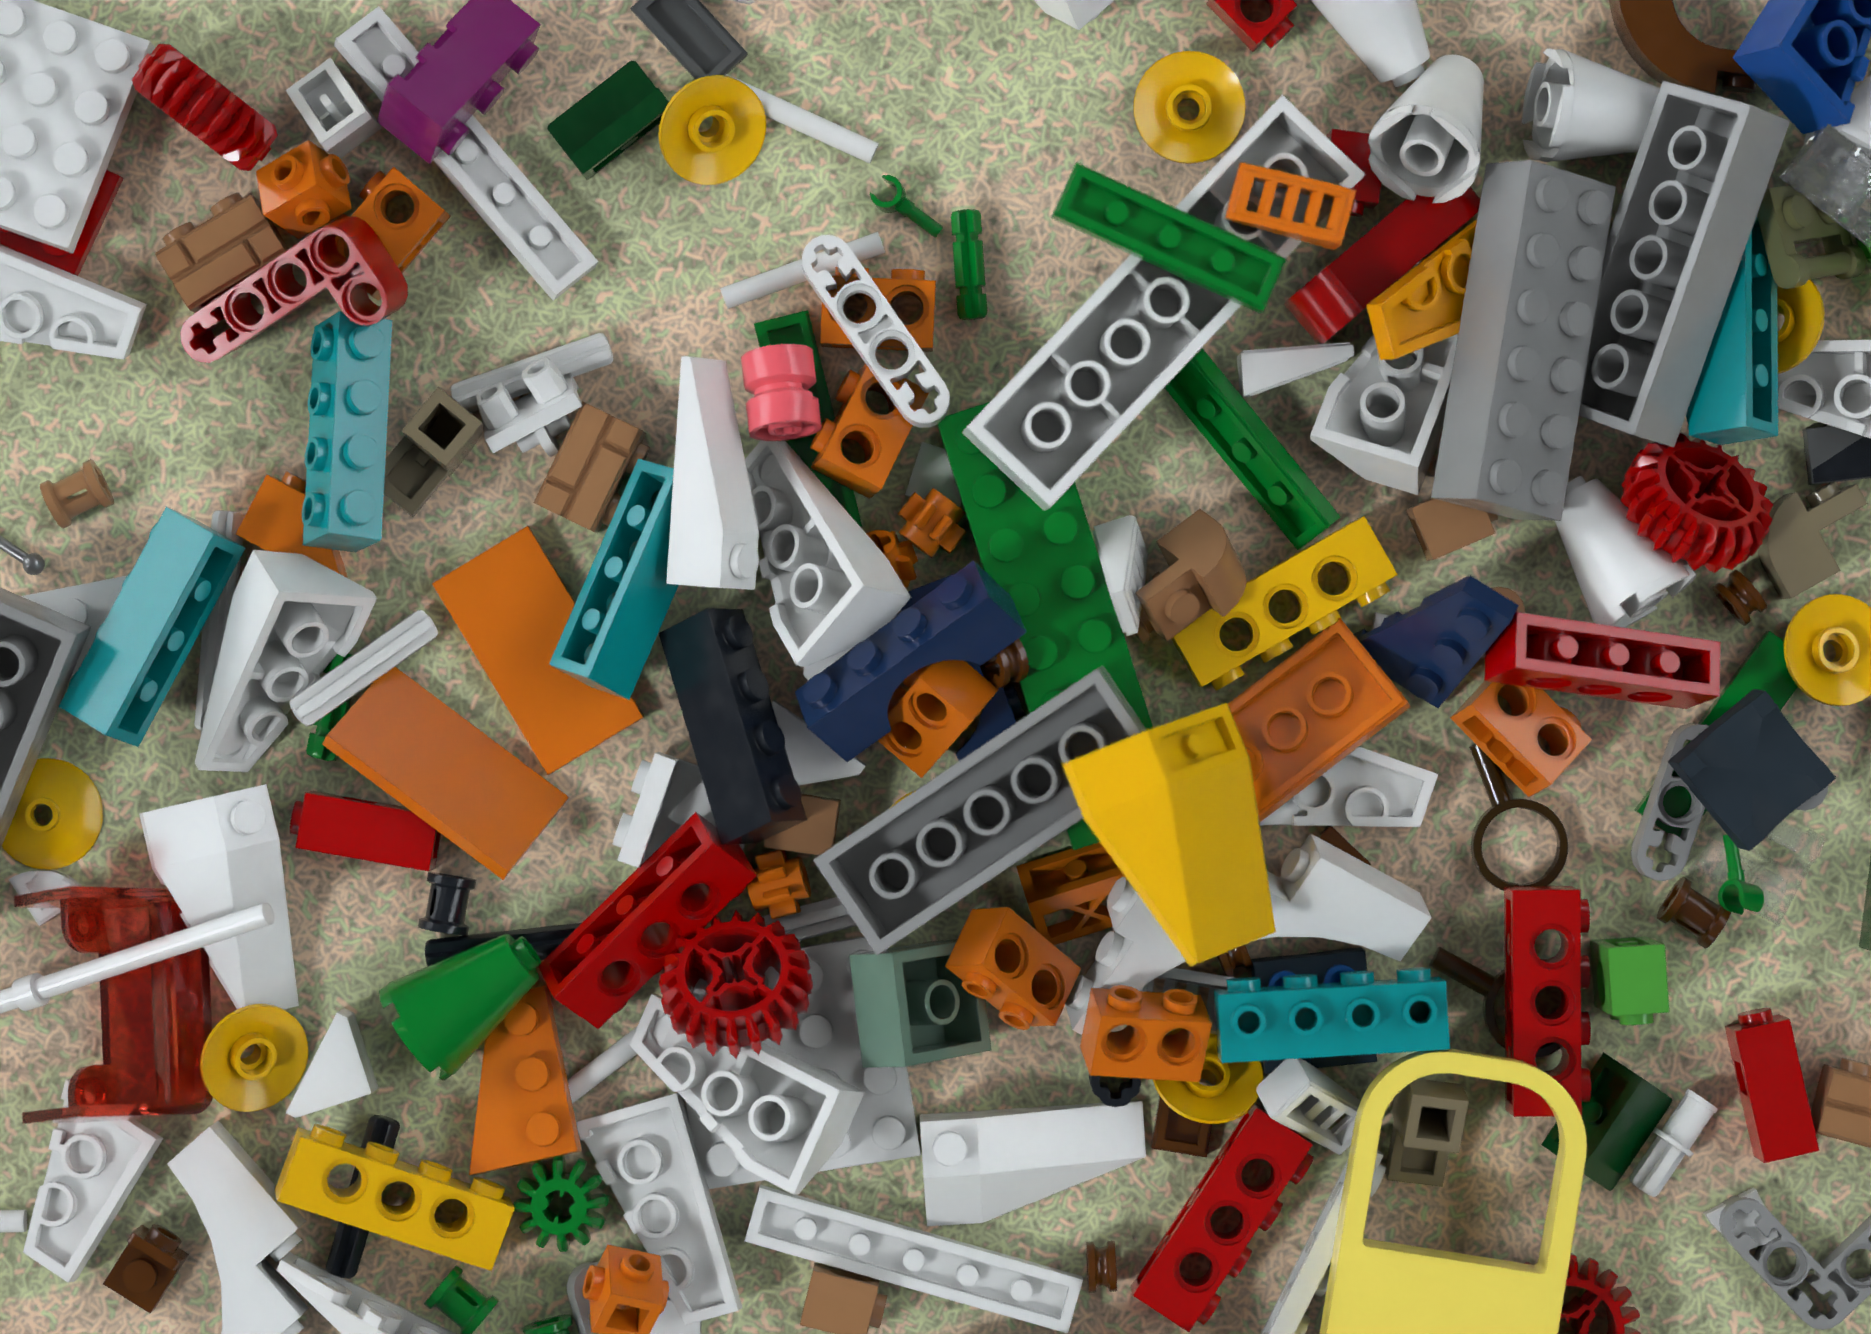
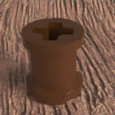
[1657,877,1731,949]

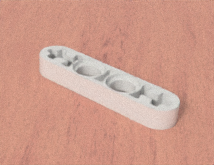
[802,235,950,428]

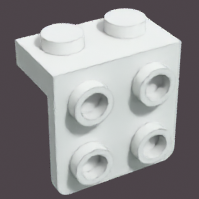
[612,752,745,868]

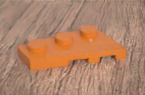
[469,986,582,1176]

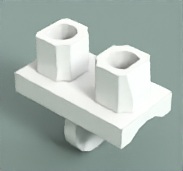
[476,357,582,457]

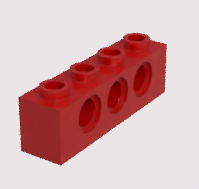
[1484,612,1721,709]
[538,812,757,1029]
[1504,886,1591,1117]
[1130,1103,1314,1332]

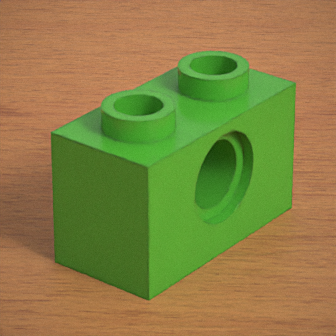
[1590,936,1670,1025]

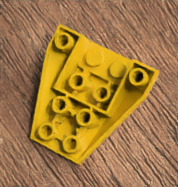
[1063,703,1276,966]

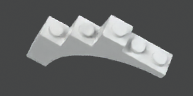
[1065,833,1432,1035]
[167,1120,308,1334]

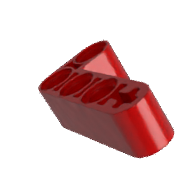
[1284,187,1481,345]
[180,216,408,363]

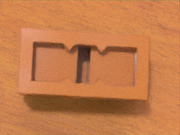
[334,167,451,301]
[820,267,936,352]
[810,364,929,499]
[878,660,998,778]
[1450,681,1592,797]
[945,907,1081,1030]
[1080,985,1212,1082]

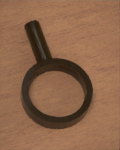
[1469,744,1568,891]
[1429,947,1561,1058]

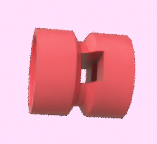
[741,344,822,441]

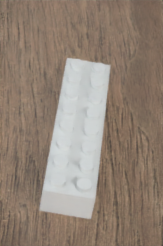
[962,95,1365,511]

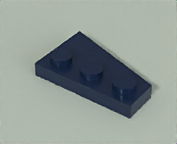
[1354,575,1519,708]

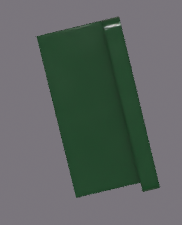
[548,61,669,180]
[1541,1052,1672,1191]

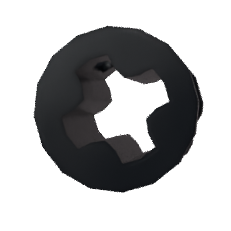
[418,872,476,936]
[1089,1074,1141,1107]

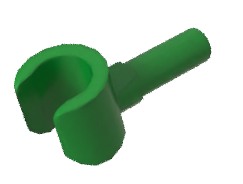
[870,175,943,238]
[1718,835,1764,915]

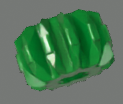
[513,1155,610,1252]

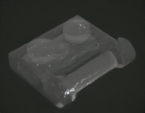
[1680,812,1825,926]

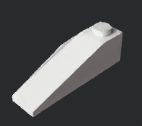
[1310,334,1458,495]
[1778,340,1871,439]
[666,356,759,590]
[745,440,911,667]
[195,550,377,772]
[139,784,299,1009]
[629,994,865,1195]
[920,1101,1146,1226]
[276,1252,456,1334]

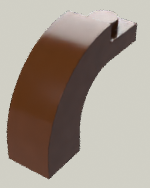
[1609,0,1757,94]

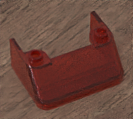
[14,886,213,1124]

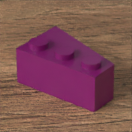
[377,0,541,164]

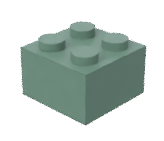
[849,939,992,1068]

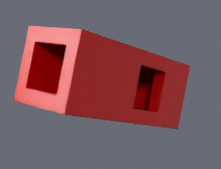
[290,791,441,871]
[1725,1008,1819,1163]

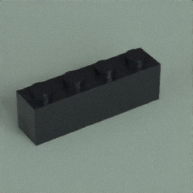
[658,608,807,845]

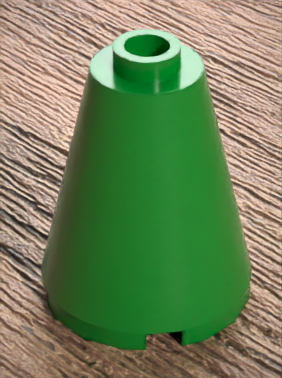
[379,933,541,1081]

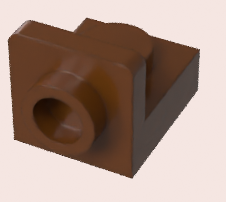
[103,1224,189,1313]

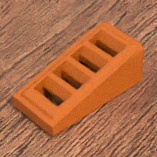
[1224,162,1356,250]

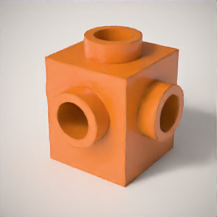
[256,140,352,239]
[583,1245,669,1334]

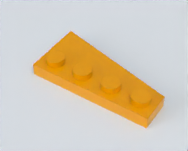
[1366,219,1477,360]

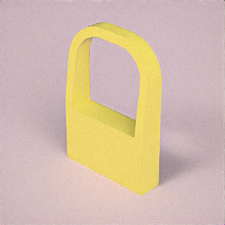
[1320,1049,1587,1334]

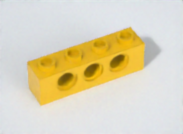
[1171,516,1398,691]
[275,1124,515,1271]

